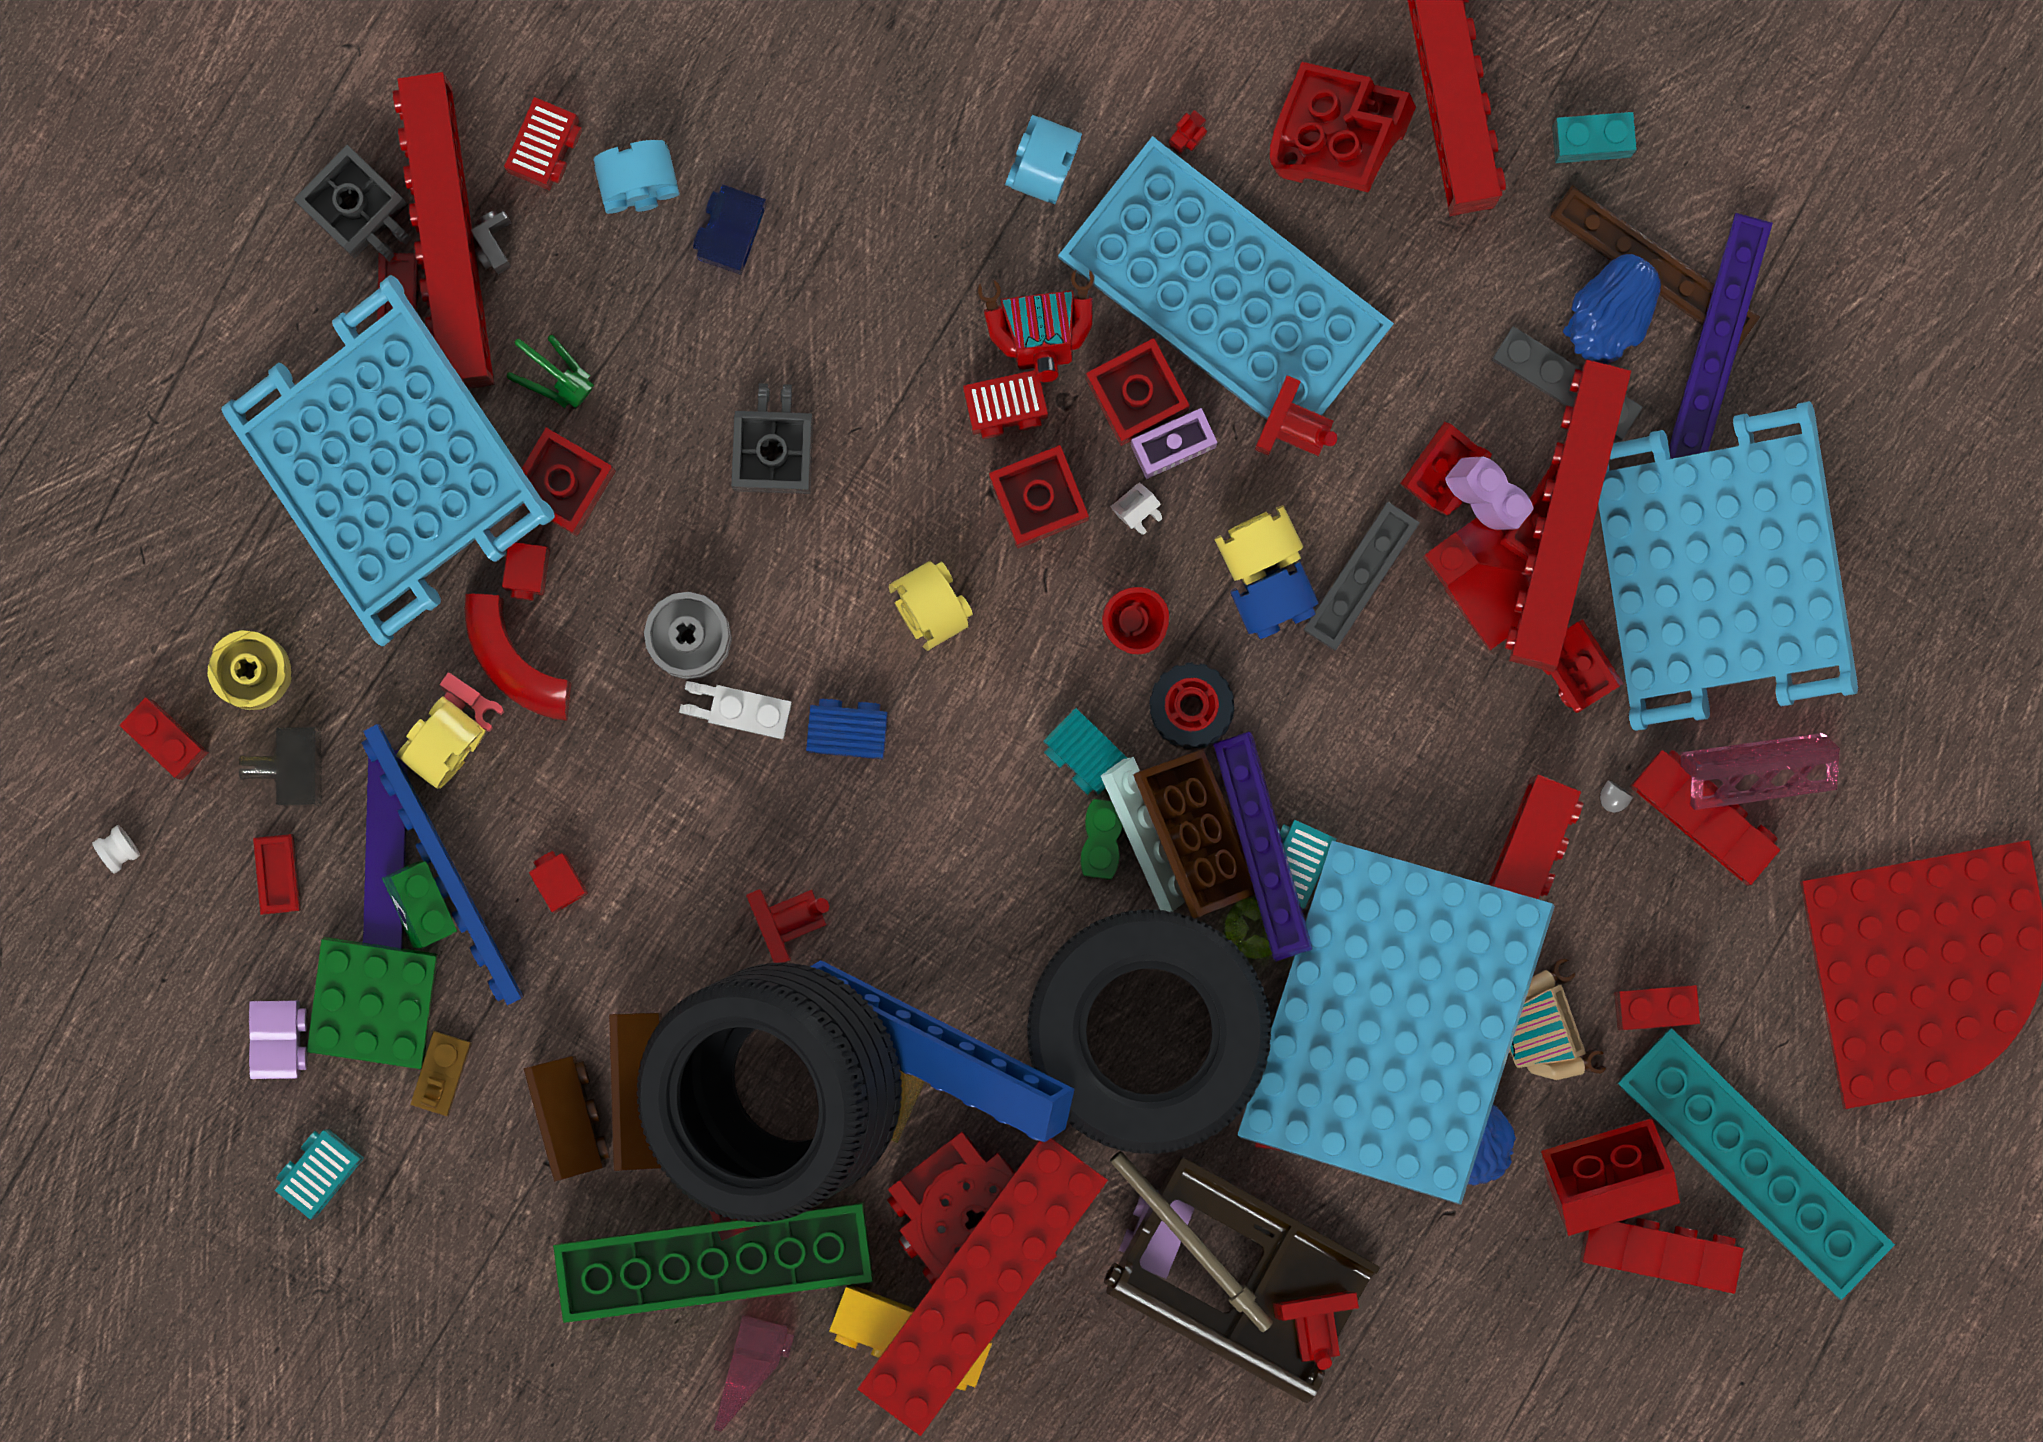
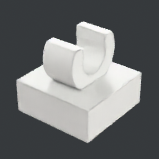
[1110,482,1162,535]

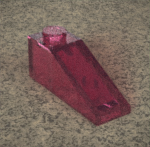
[714,1314,794,1431]

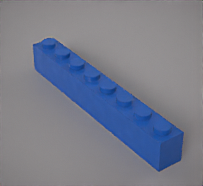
[810,961,1074,1142]

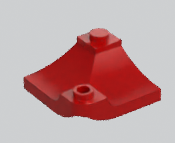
[1270,62,1416,193]
[1423,518,1530,651]

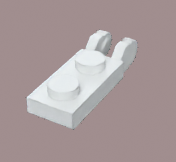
[679,681,792,740]

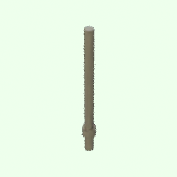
[1110,1151,1273,1332]

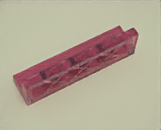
[1681,733,1840,810]

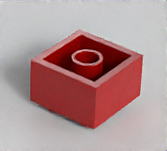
[1085,338,1190,446]
[521,427,616,537]
[989,445,1089,549]

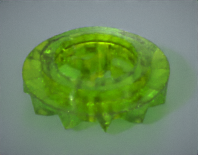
[1224,897,1272,959]

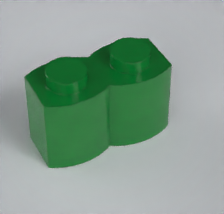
[1080,799,1123,880]

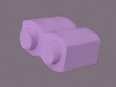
[1445,457,1534,530]
[249,1000,308,1079]

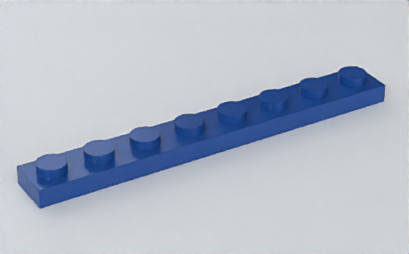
[361,724,524,1006]

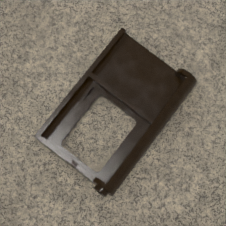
[1104,1157,1380,1403]

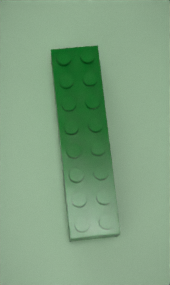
[553,1202,874,1323]

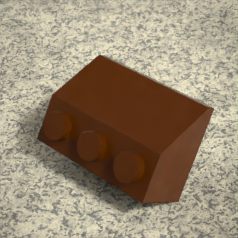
[523,1055,610,1182]

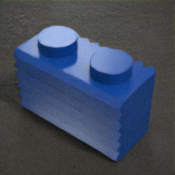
[806,699,888,759]

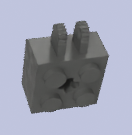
[293,145,412,261]
[731,383,814,494]

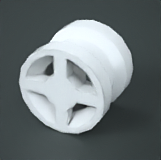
[92,825,140,874]

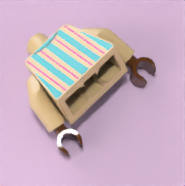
[1509,959,1606,1080]

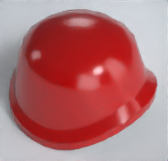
[1102,587,1169,654]

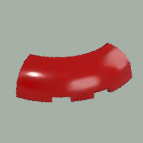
[464,594,571,721]

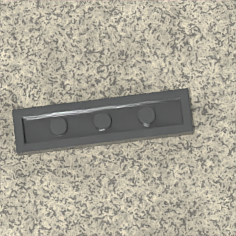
[1492,326,1643,441]
[1303,502,1420,651]

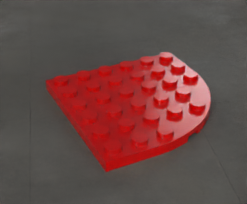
[1800,840,2043,1109]

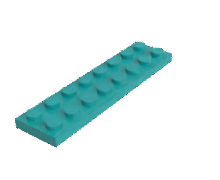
[1617,1028,1895,1300]

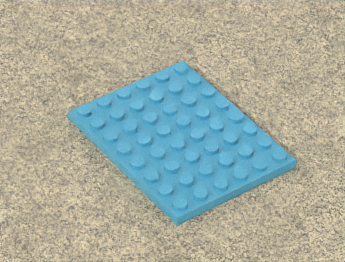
[1237,841,1555,1205]

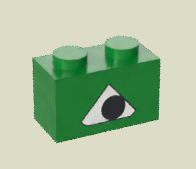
[382,861,457,948]

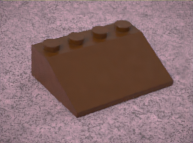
[1133,749,1255,919]

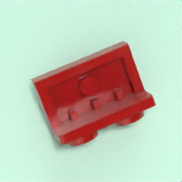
[1400,422,1492,515]
[1542,619,1624,713]

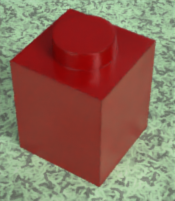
[502,542,550,601]
[529,851,588,913]

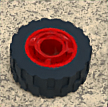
[1149,662,1234,750]

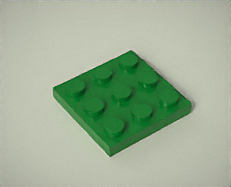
[307,937,438,1069]

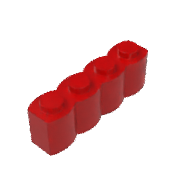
[1629,750,1780,886]
[1580,1218,1744,1294]

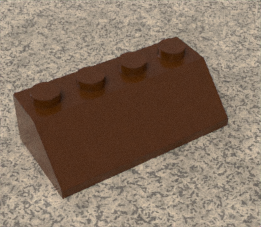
[609,1013,662,1171]

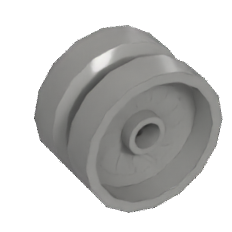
[644,592,732,680]

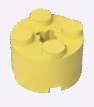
[1214,505,1303,585]
[889,561,973,651]
[207,630,291,710]
[396,696,486,789]

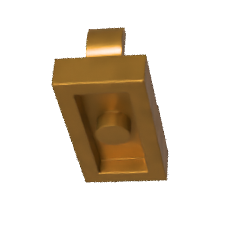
[410,1031,472,1116]

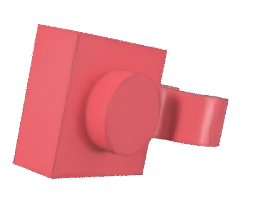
[440,672,504,732]

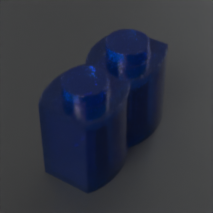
[693,184,767,275]

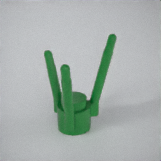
[506,335,594,409]

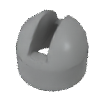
[1600,780,1634,813]

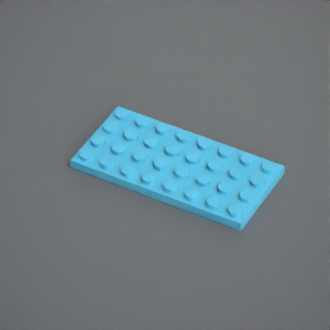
[1058,136,1394,420]

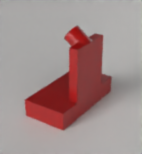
[1255,375,1337,457]
[746,889,829,963]
[1273,1291,1359,1370]

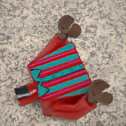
[976,270,1095,382]

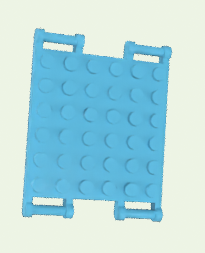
[221,275,555,646]
[1598,401,1858,731]

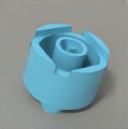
[1005,115,1082,205]
[594,140,680,214]

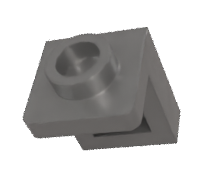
[471,211,511,275]

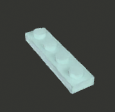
[1101,757,1186,912]

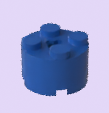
[1230,560,1319,639]

